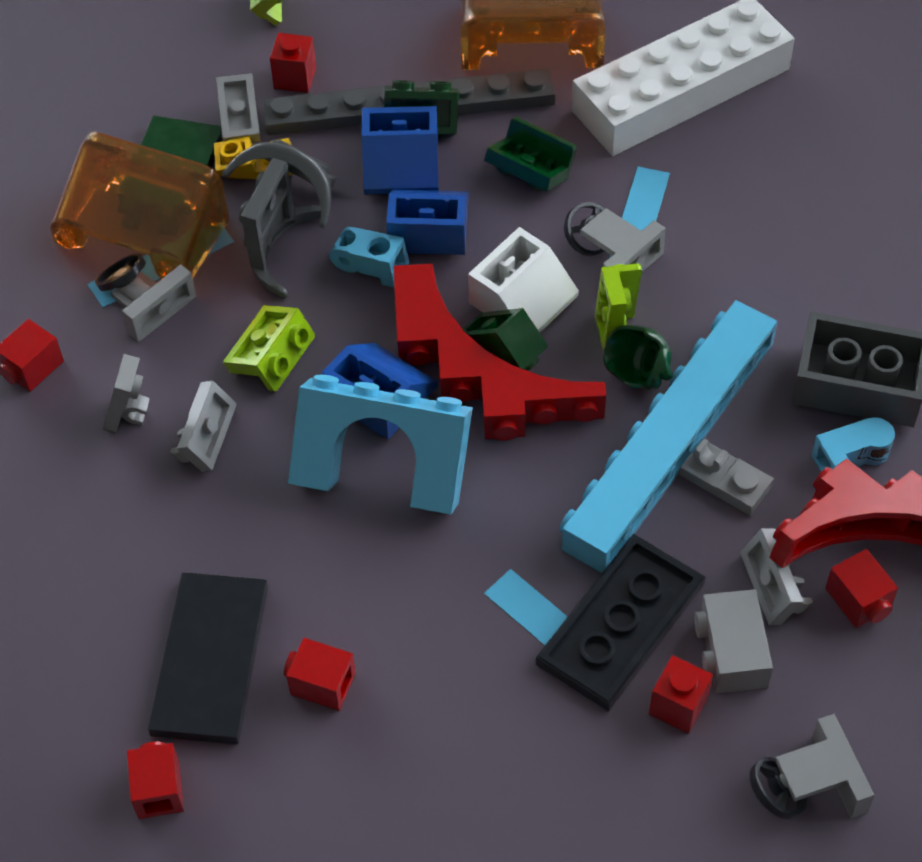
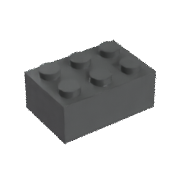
[792,312,922,428]

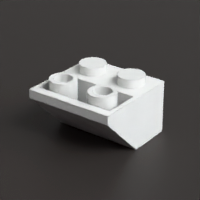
[468,227,579,332]

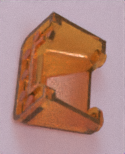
[460,0,606,70]
[50,132,230,279]

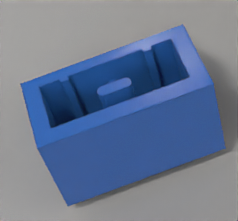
[362,106,439,194]
[386,189,469,255]
[321,343,438,440]

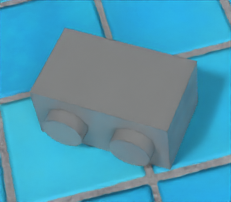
[694,589,773,694]

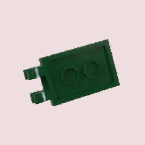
[118,115,223,237]

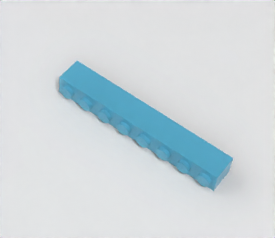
[560,300,778,573]

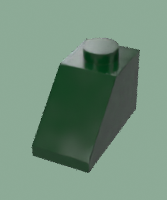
[463,308,549,371]

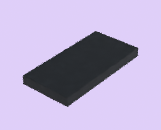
[536,533,706,711]
[148,572,268,744]

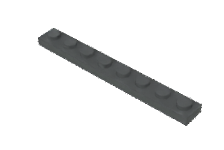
[263,68,555,135]

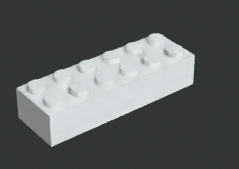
[572,0,795,157]

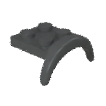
[222,139,337,228]
[239,158,321,298]

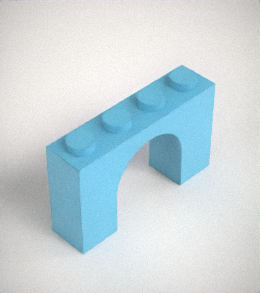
[288,375,473,515]

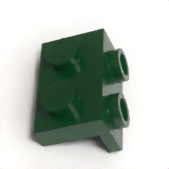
[384,80,459,134]
[484,117,577,192]

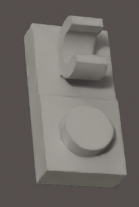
[216,73,261,143]
[103,354,149,433]
[170,380,237,472]
[680,439,774,516]
[740,528,813,625]

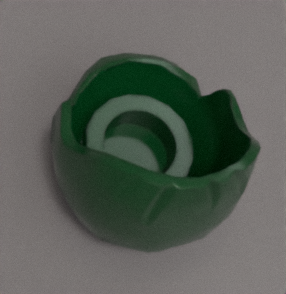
[603,325,673,390]

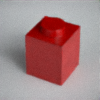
[269,32,317,93]
[0,318,64,392]
[825,548,898,628]
[283,637,356,711]
[649,655,713,734]
[127,741,184,819]

